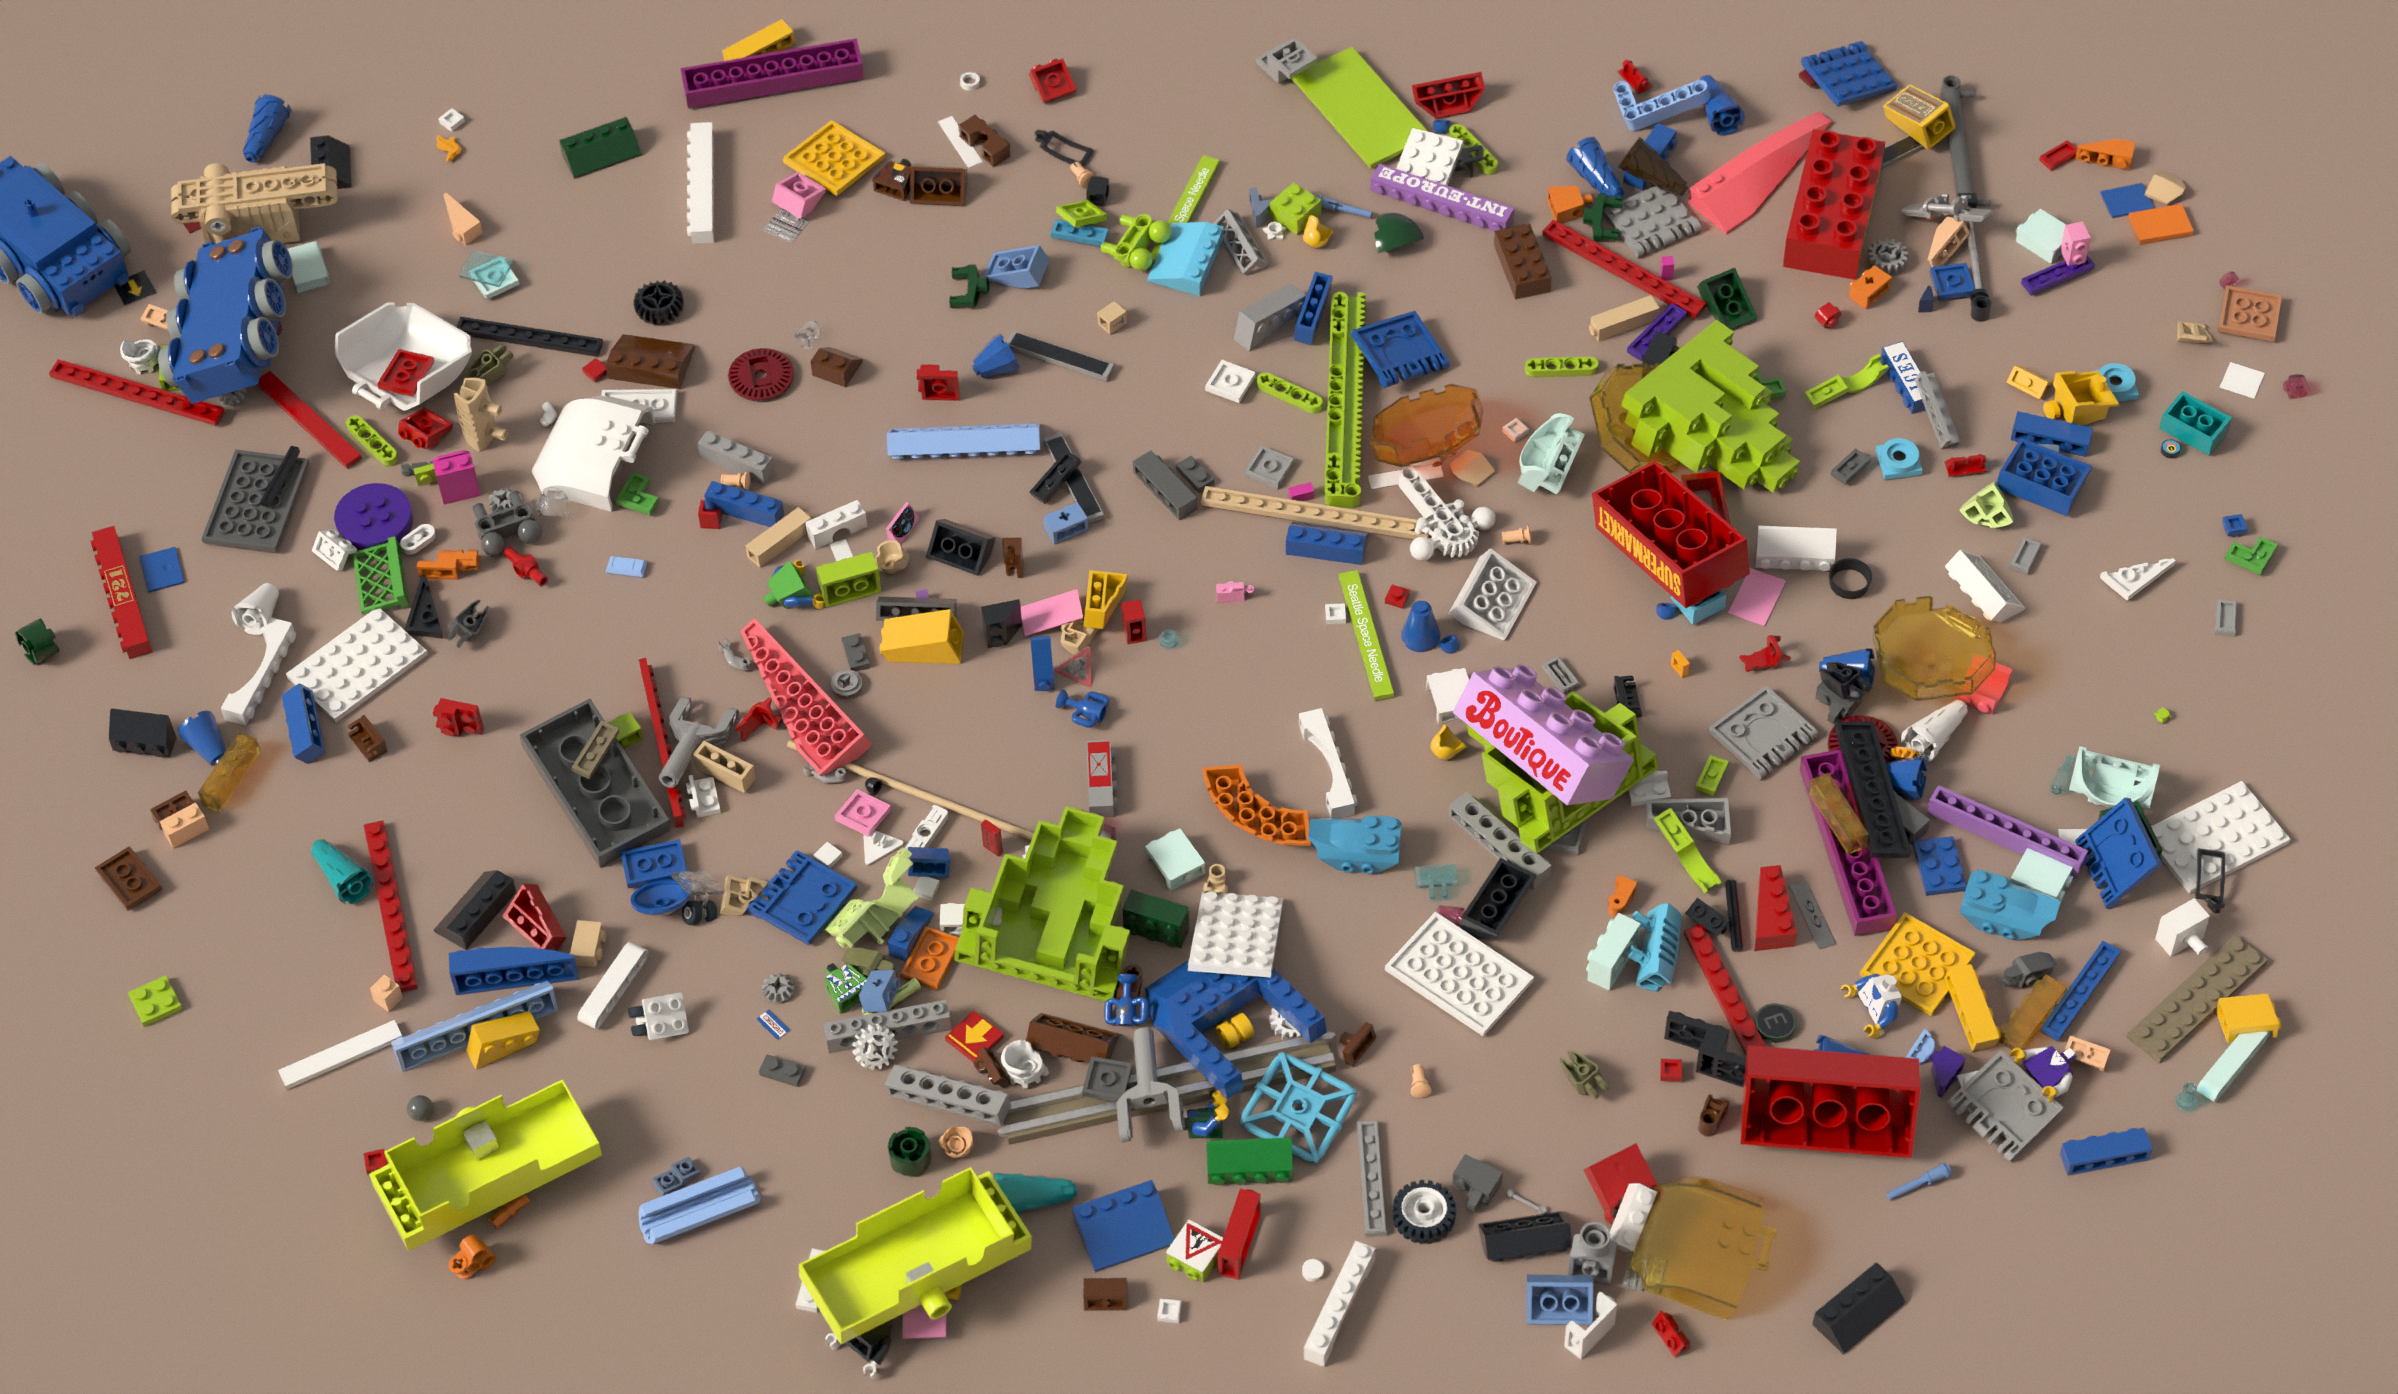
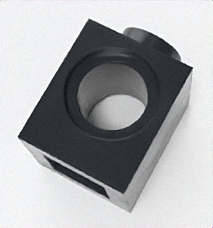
[1086,176,1110,207]

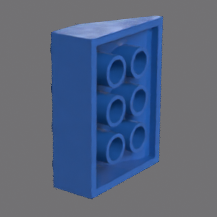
[1997,438,2092,516]
[1072,1180,1174,1272]

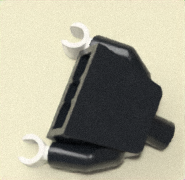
[825,1320,893,1380]

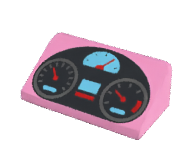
[886,502,919,544]

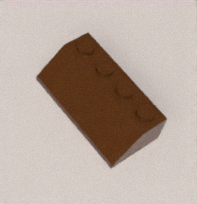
[1026,1013,1119,1063]

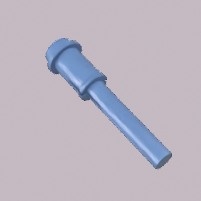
[1316,194,1372,218]
[1886,1162,1952,1200]

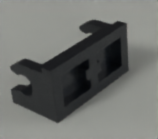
[1613,676,1642,718]

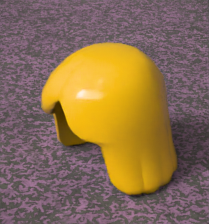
[1303,215,1333,248]
[1430,724,1467,760]

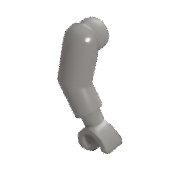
[718,638,751,671]
[803,761,846,784]

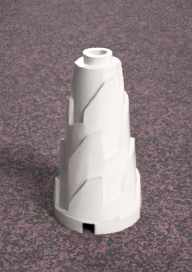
[1901,700,1968,763]

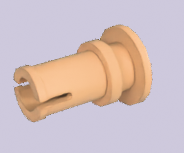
[1070,162,1095,188]
[721,471,751,490]
[1502,525,1532,544]
[1411,1064,1431,1098]

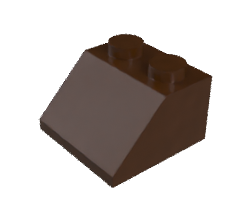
[810,347,863,387]

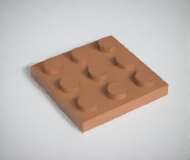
[2218,285,2282,342]

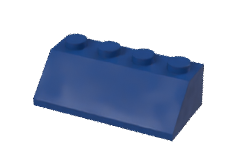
[1286,522,1369,565]

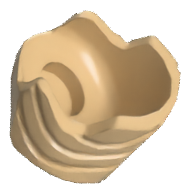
[875,540,909,574]

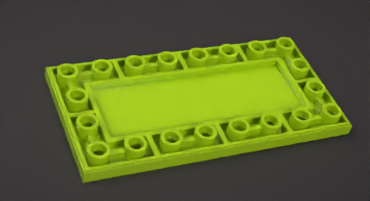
[1292,47,1428,169]

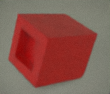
[698,500,722,529]

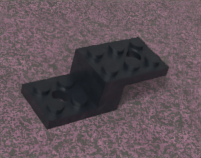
[1664,1010,1746,1087]

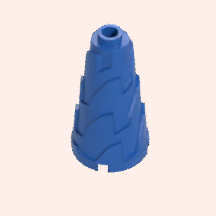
[1700,75,1745,136]
[243,94,291,163]
[1566,137,1624,198]

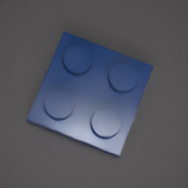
[1929,263,1975,300]

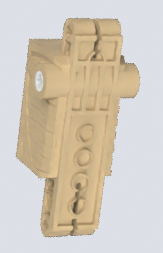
[171,163,337,244]

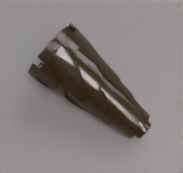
[1618,137,1689,197]

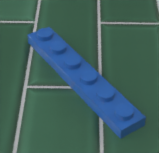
[2040,941,2121,1042]

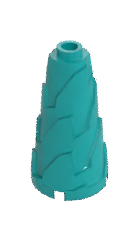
[311,839,374,905]
[993,1173,1077,1213]

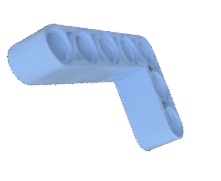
[1613,80,1711,131]

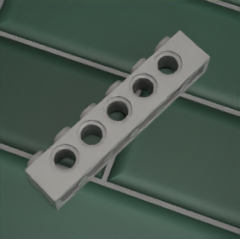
[1449,791,1552,890]
[823,1000,952,1053]
[884,1065,1011,1126]

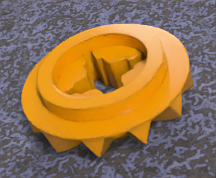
[1890,747,1922,760]

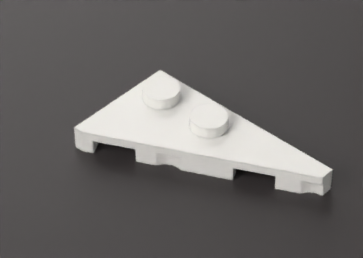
[2100,558,2176,601]

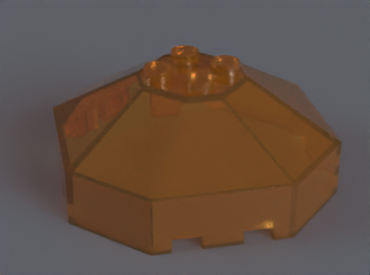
[1370,384,1483,467]

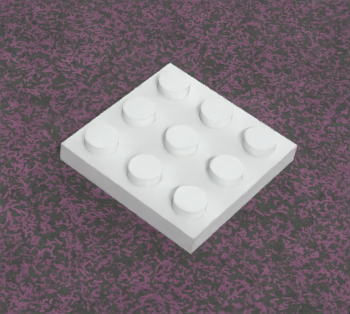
[1396,128,1464,186]

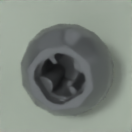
[407,1095,434,1121]

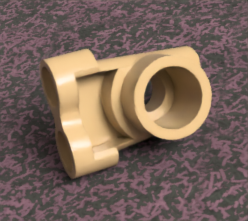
[1203,864,1228,895]

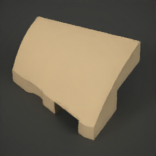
[1061,619,1098,656]

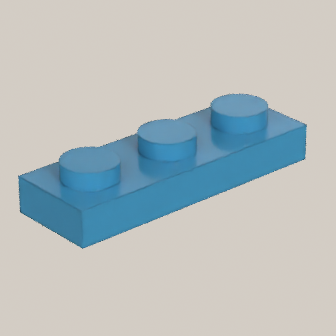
[1051,219,1109,247]

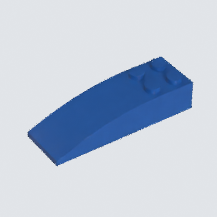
[449,947,579,995]

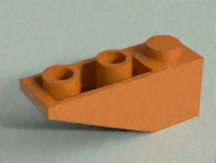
[2075,139,2135,170]

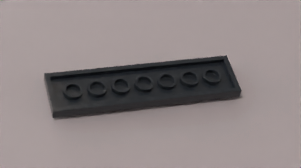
[1834,721,1912,858]

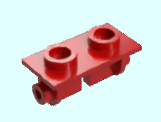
[1617,59,1653,94]
[1945,454,1987,477]
[1652,1310,1691,1358]

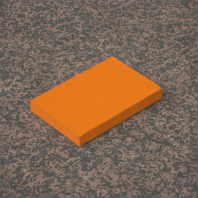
[2128,204,2194,244]
[900,926,959,991]

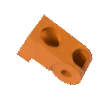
[1608,875,1637,917]

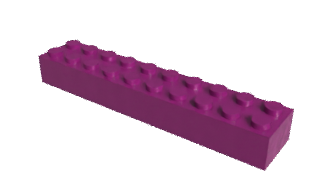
[680,38,864,109]
[1800,749,1897,936]

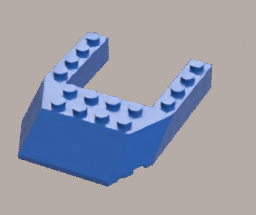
[1145,959,1327,1099]

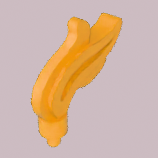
[437,135,461,162]

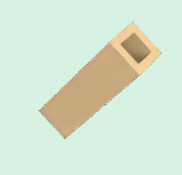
[1589,295,1660,342]
[745,507,812,568]

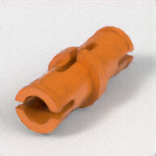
[488,1194,530,1229]

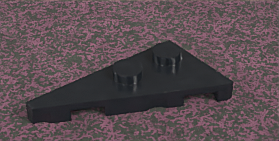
[404,575,443,638]

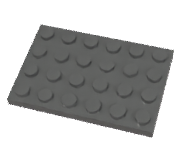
[202,449,310,553]

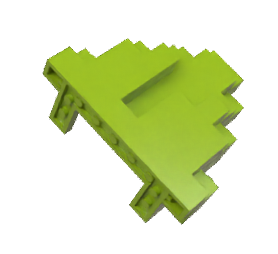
[1621,320,1800,493]
[1467,691,1658,854]
[954,806,1130,1002]

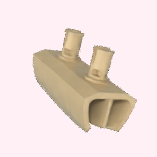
[454,378,508,452]

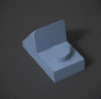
[1249,188,1273,228]

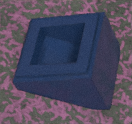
[1918,286,1934,313]

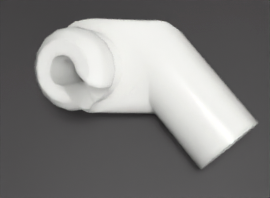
[540,402,557,427]

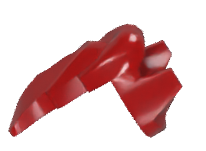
[1739,635,1791,672]
[736,697,782,741]

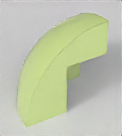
[1960,481,2014,528]

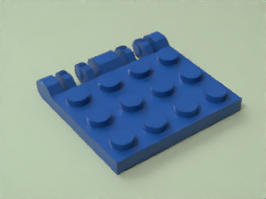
[1801,41,1897,107]
[1351,311,1449,388]
[2075,797,2162,909]
[747,850,857,946]

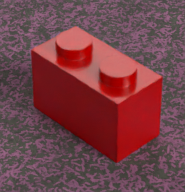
[1121,600,1147,645]

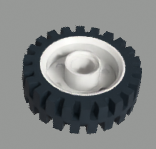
[1392,1180,1456,1244]

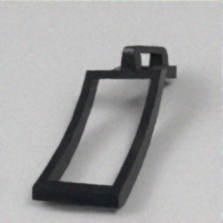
[1035,130,1094,167]
[2195,848,2225,913]

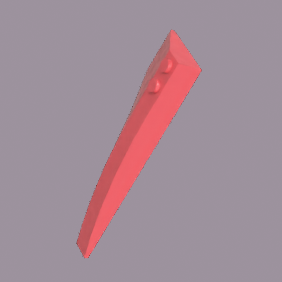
[1688,111,1832,234]
[740,618,873,777]

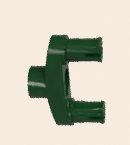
[1583,193,1623,241]
[949,264,989,308]

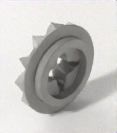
[216,388,246,406]
[488,487,513,512]
[831,670,862,698]
[761,972,795,1003]

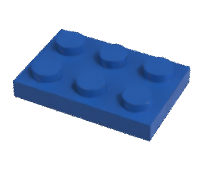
[1913,836,1967,896]
[620,839,688,889]

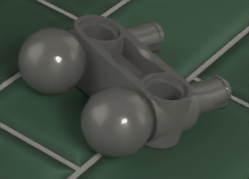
[473,491,542,556]

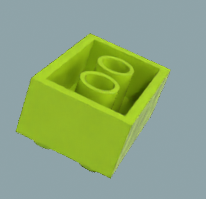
[816,552,882,608]

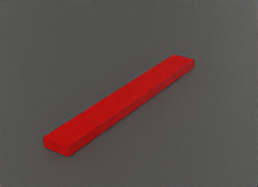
[256,371,362,468]

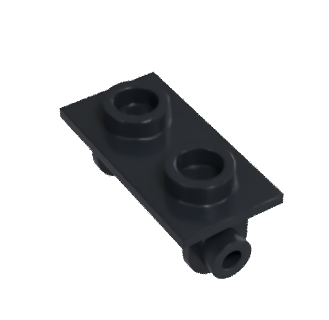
[1685,898,1730,937]

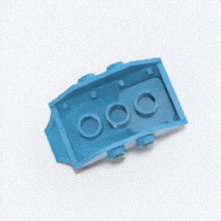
[1308,815,1402,874]
[1960,870,2061,941]

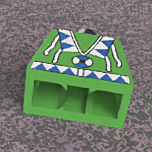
[824,963,867,1014]

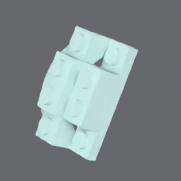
[1518,413,1585,495]
[2069,746,2160,809]

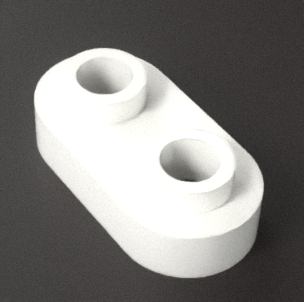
[400,524,436,555]

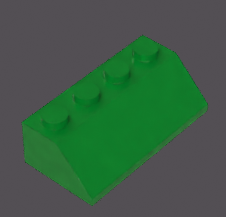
[1206,1137,1293,1185]

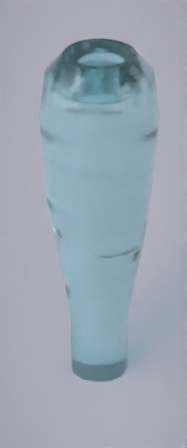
[2049,755,2074,795]

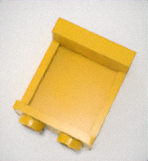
[2216,993,2281,1043]

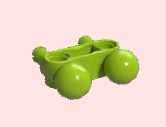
[1101,214,1172,271]

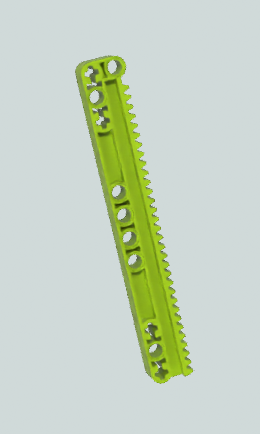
[1325,292,1366,508]

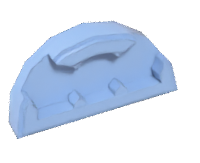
[1905,1029,1935,1065]

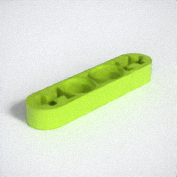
[1449,124,1498,175]
[1525,356,1598,377]
[1257,372,1322,414]
[346,415,398,467]

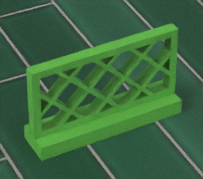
[353,536,410,615]

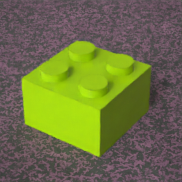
[1269,182,1321,235]

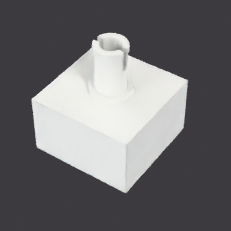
[2155,899,2210,957]

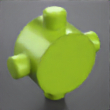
[2154,707,2172,723]

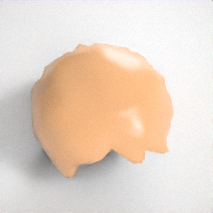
[938,1126,974,1158]

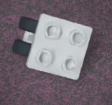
[628,992,689,1040]

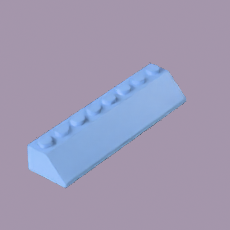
[887,423,1040,459]
[391,981,559,1072]

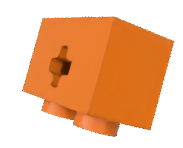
[1849,265,1892,309]

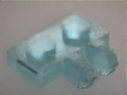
[1415,864,1458,901]

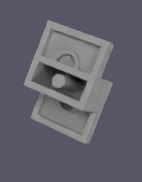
[1256,38,1318,84]

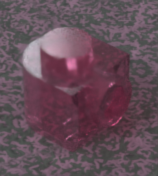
[2283,374,2310,399]

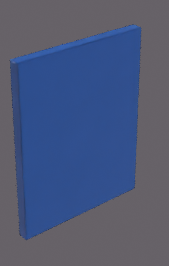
[2100,183,2154,218]
[139,547,184,593]

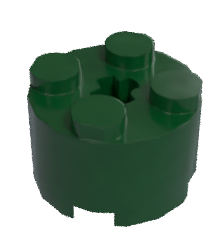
[15,618,59,665]
[888,1127,932,1177]

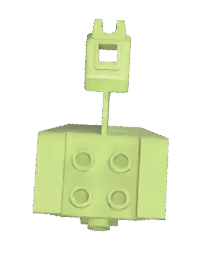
[823,848,919,948]

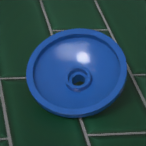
[630,879,692,916]

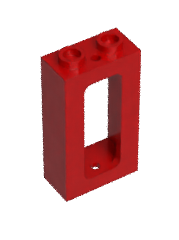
[1680,471,1731,525]
[1217,1189,1261,1280]

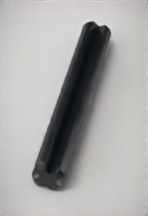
[260,445,300,508]
[1725,879,1743,952]

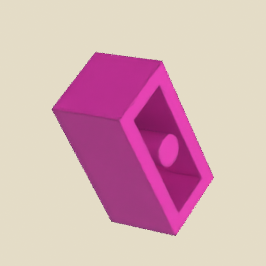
[1660,256,1674,280]
[1288,482,1315,501]

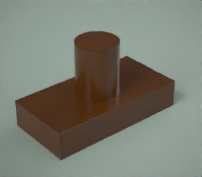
[1340,1022,1377,1067]

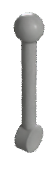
[1506,1190,1547,1214]

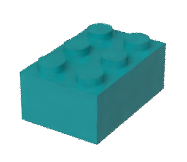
[2159,391,2232,456]

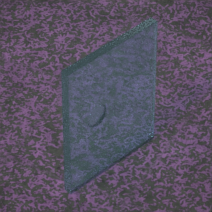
[459,250,514,287]

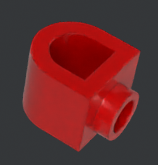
[1814,302,1841,329]

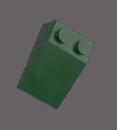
[1697,268,1758,329]

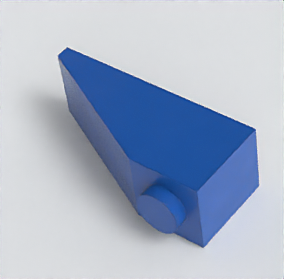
[1031,636,1055,691]
[888,906,934,962]

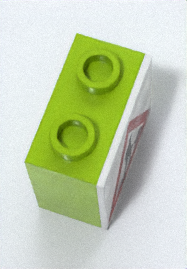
[1166,1220,1223,1283]

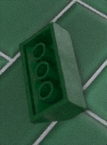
[559,117,642,179]

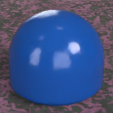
[1433,120,1451,134]
[1656,603,1676,620]
[1439,634,1460,654]

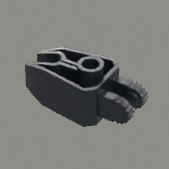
[1820,662,1872,700]

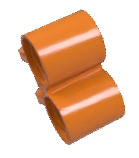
[449,1235,496,1279]

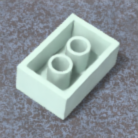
[1586,913,1641,991]

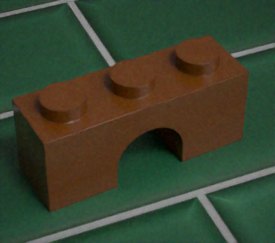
[958,115,1010,167]

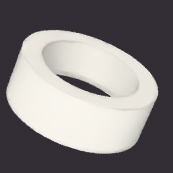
[960,72,980,91]

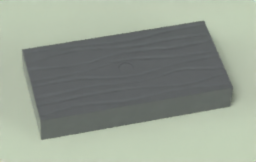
[520,698,670,868]

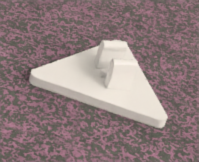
[863,830,903,866]

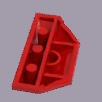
[1412,72,1485,119]

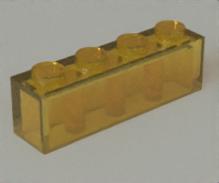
[198,732,261,812]
[1809,773,1868,854]
[1999,975,2067,1050]

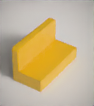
[2006,365,2053,399]

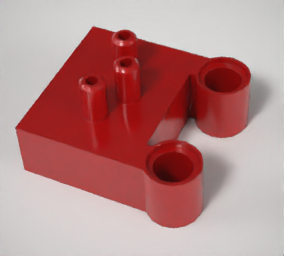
[1583,1143,1665,1225]

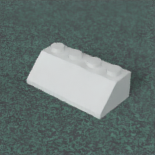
[1755,526,1837,571]
[1945,550,2026,623]

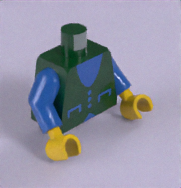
[1184,1090,1229,1138]

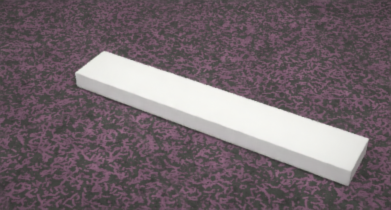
[278,1020,402,1089]

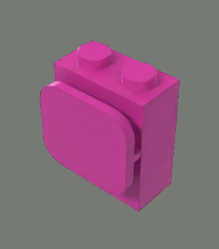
[433,450,481,504]

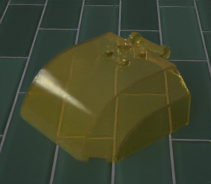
[1630,1177,1777,1320]

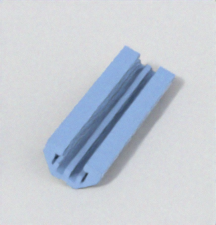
[639,1166,761,1244]

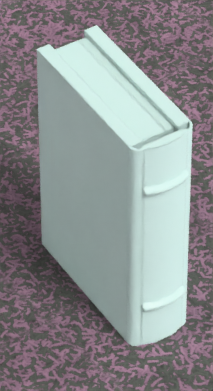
[287,241,330,293]

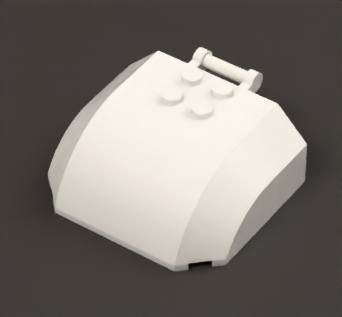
[335,303,471,411]
[532,396,656,512]

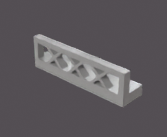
[1213,209,1269,275]
[1915,371,1960,449]

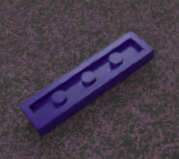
[2021,255,2095,296]
[1627,303,1687,361]

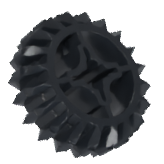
[633,279,684,325]

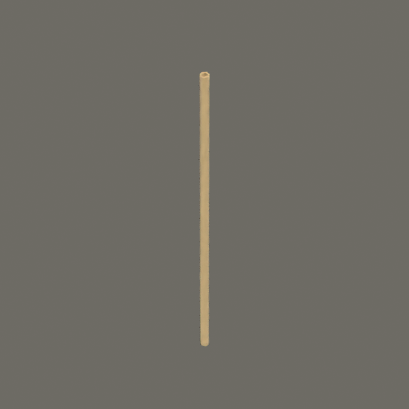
[787,740,1034,840]

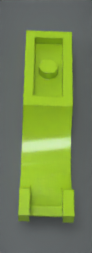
[1805,354,1889,409]
[1654,808,1722,894]

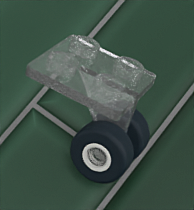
[671,870,725,925]

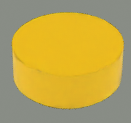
[2043,400,2060,419]

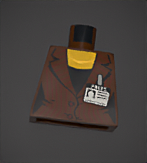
[872,159,911,201]

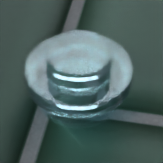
[1159,629,1179,648]

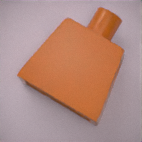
[1547,186,1593,224]

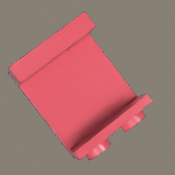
[1955,655,2013,715]

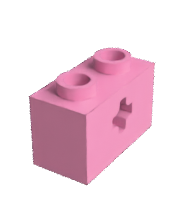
[2060,221,2091,266]

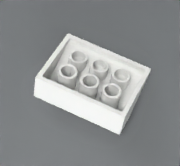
[1448,548,1537,640]

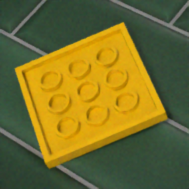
[783,120,886,196]
[1860,912,1975,1016]

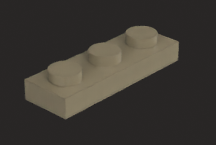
[572,720,619,779]

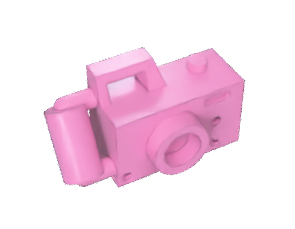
[1216,581,1254,603]

